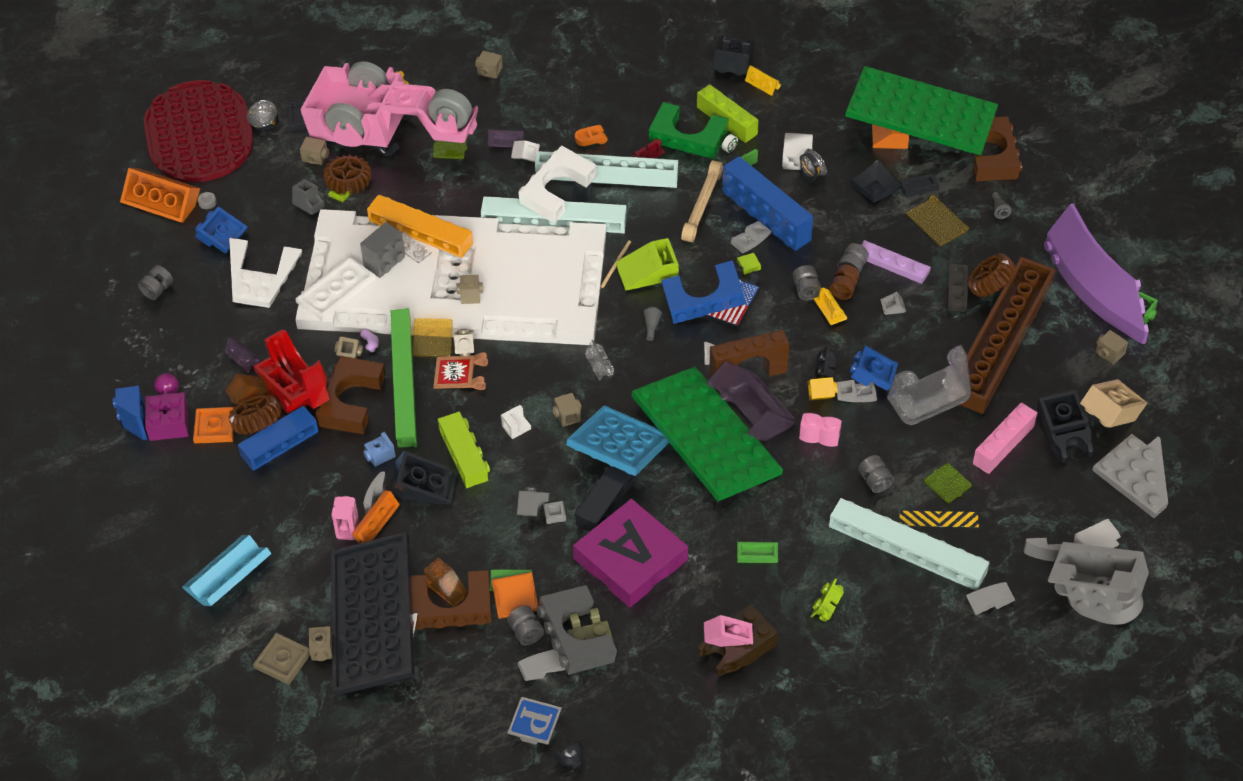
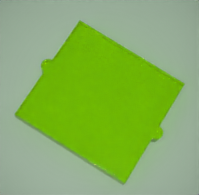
[433,139,467,159]
[924,463,972,503]

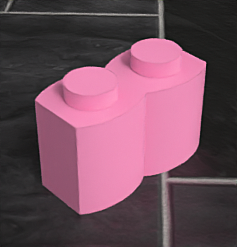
[799,413,842,447]

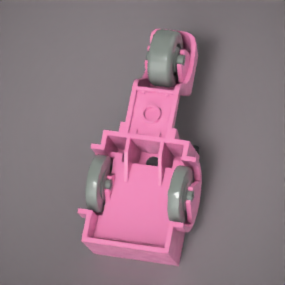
[300,61,478,156]

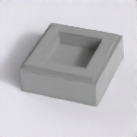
[543,501,566,524]

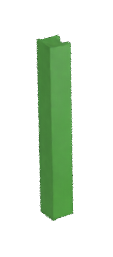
[390,308,417,448]

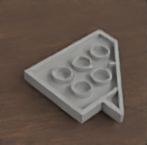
[1092,434,1168,518]

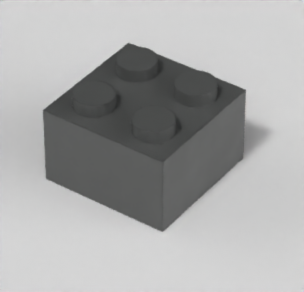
[360,222,405,278]

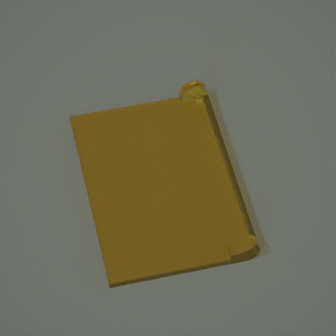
[906,195,969,247]

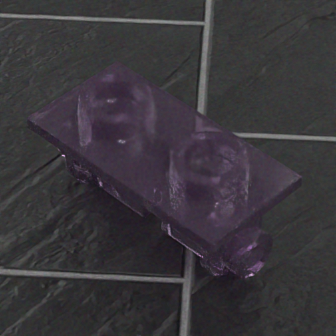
[488,129,524,147]
[225,337,260,373]

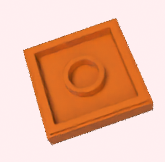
[193,407,234,443]

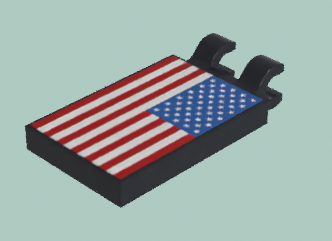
[704,265,760,331]

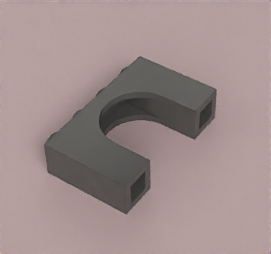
[537,585,617,675]

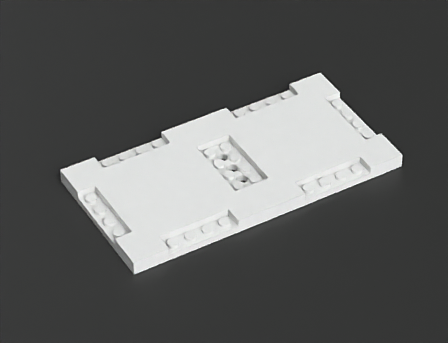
[295,209,607,345]

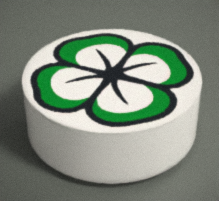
[722,134,738,153]

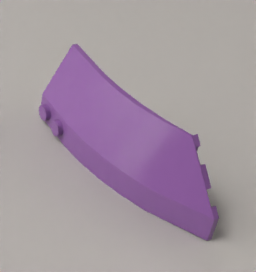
[1044,204,1149,344]

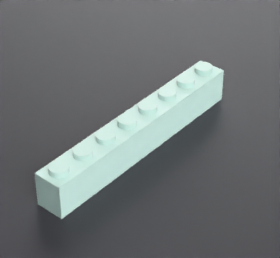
[535,151,678,188]
[481,197,627,233]
[829,498,989,591]

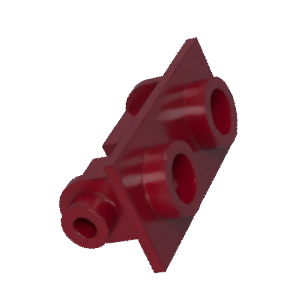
[631,139,665,159]

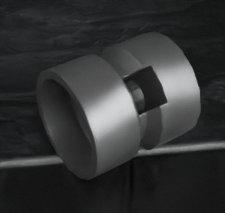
[837,243,869,274]
[138,265,173,300]
[793,265,821,301]
[858,455,894,493]
[507,606,544,645]

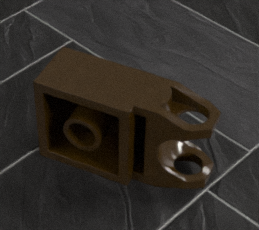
[697,604,778,676]

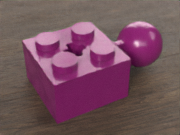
[145,373,189,441]

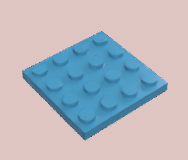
[566,405,669,476]

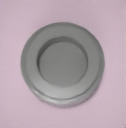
[198,192,216,209]

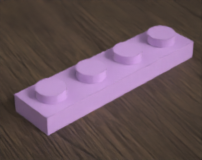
[861,240,930,284]

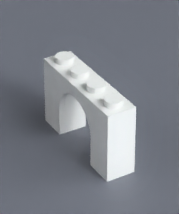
[519,146,597,224]

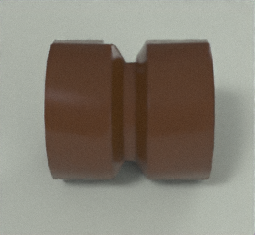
[829,264,860,300]

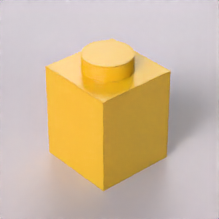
[807,377,837,400]

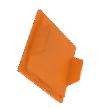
[492,572,538,619]

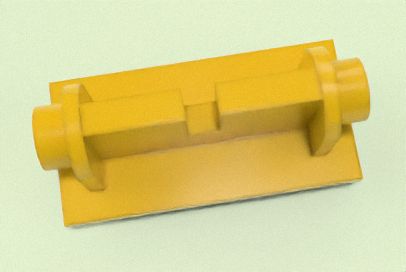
[745,65,781,96]
[814,288,847,325]

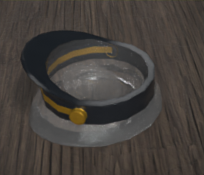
[247,100,279,131]
[800,148,827,183]

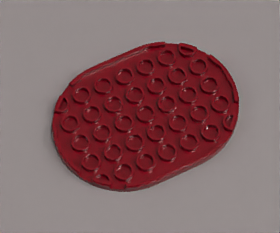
[144,80,253,182]

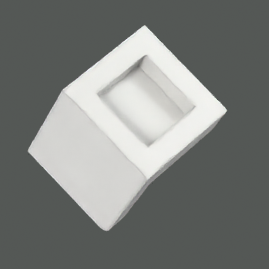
[511,141,540,162]
[501,405,531,439]

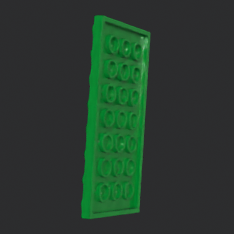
[845,66,998,156]
[631,366,783,501]

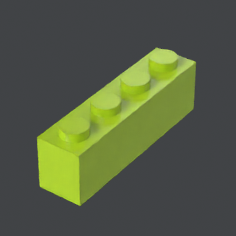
[697,84,758,143]
[438,411,490,488]

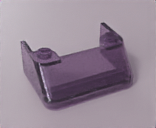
[706,361,796,441]

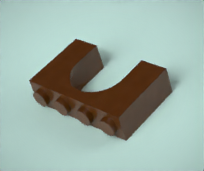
[973,116,1022,181]
[709,329,789,389]
[315,356,386,435]
[411,570,492,630]

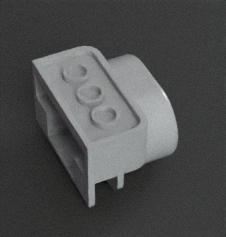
[1048,542,1149,625]

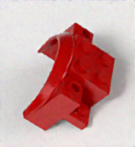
[254,330,330,415]

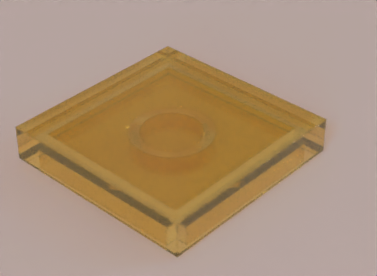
[413,318,453,357]

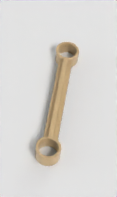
[681,160,723,243]

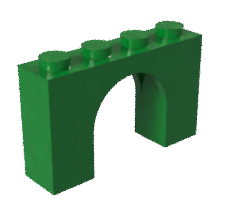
[649,102,729,159]

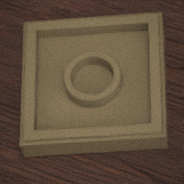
[253,633,310,685]

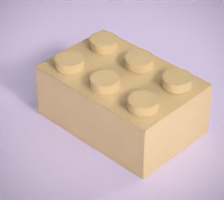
[1080,379,1147,427]

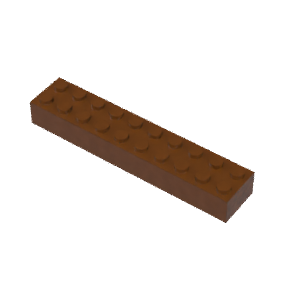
[948,257,1056,414]

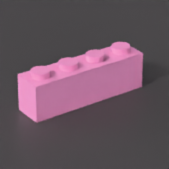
[973,403,1037,474]

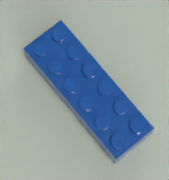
[722,156,813,251]

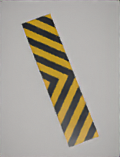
[899,511,979,527]

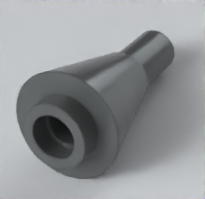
[992,192,1012,219]
[644,307,662,341]

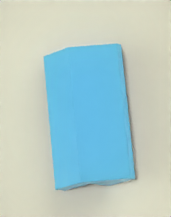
[182,535,271,606]

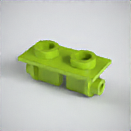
[811,578,844,621]

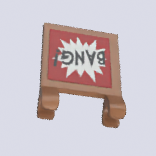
[434,353,488,390]

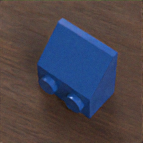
[113,386,147,440]

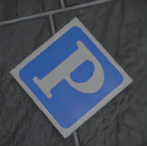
[507,697,562,745]

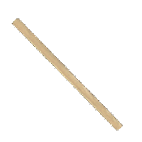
[601,240,631,288]

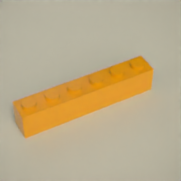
[367,195,473,258]

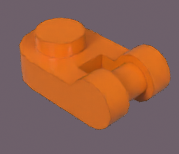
[575,125,608,146]

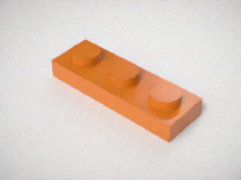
[352,490,400,544]

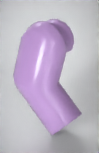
[360,329,379,352]

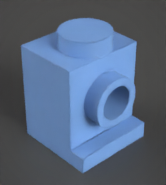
[363,432,396,467]

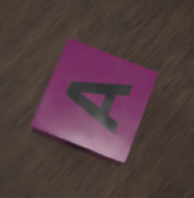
[573,499,688,608]

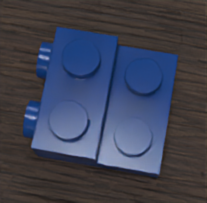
[195,206,248,254]
[849,345,898,391]

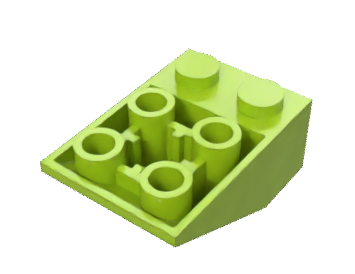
[616,238,679,291]

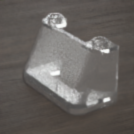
[887,345,971,425]

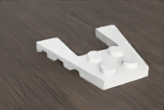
[229,238,302,308]

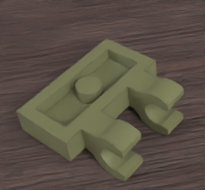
[567,608,613,641]

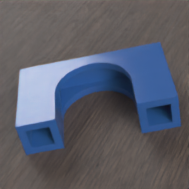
[661,260,745,324]

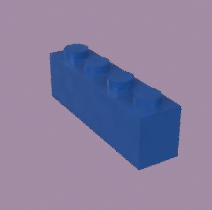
[238,406,319,471]

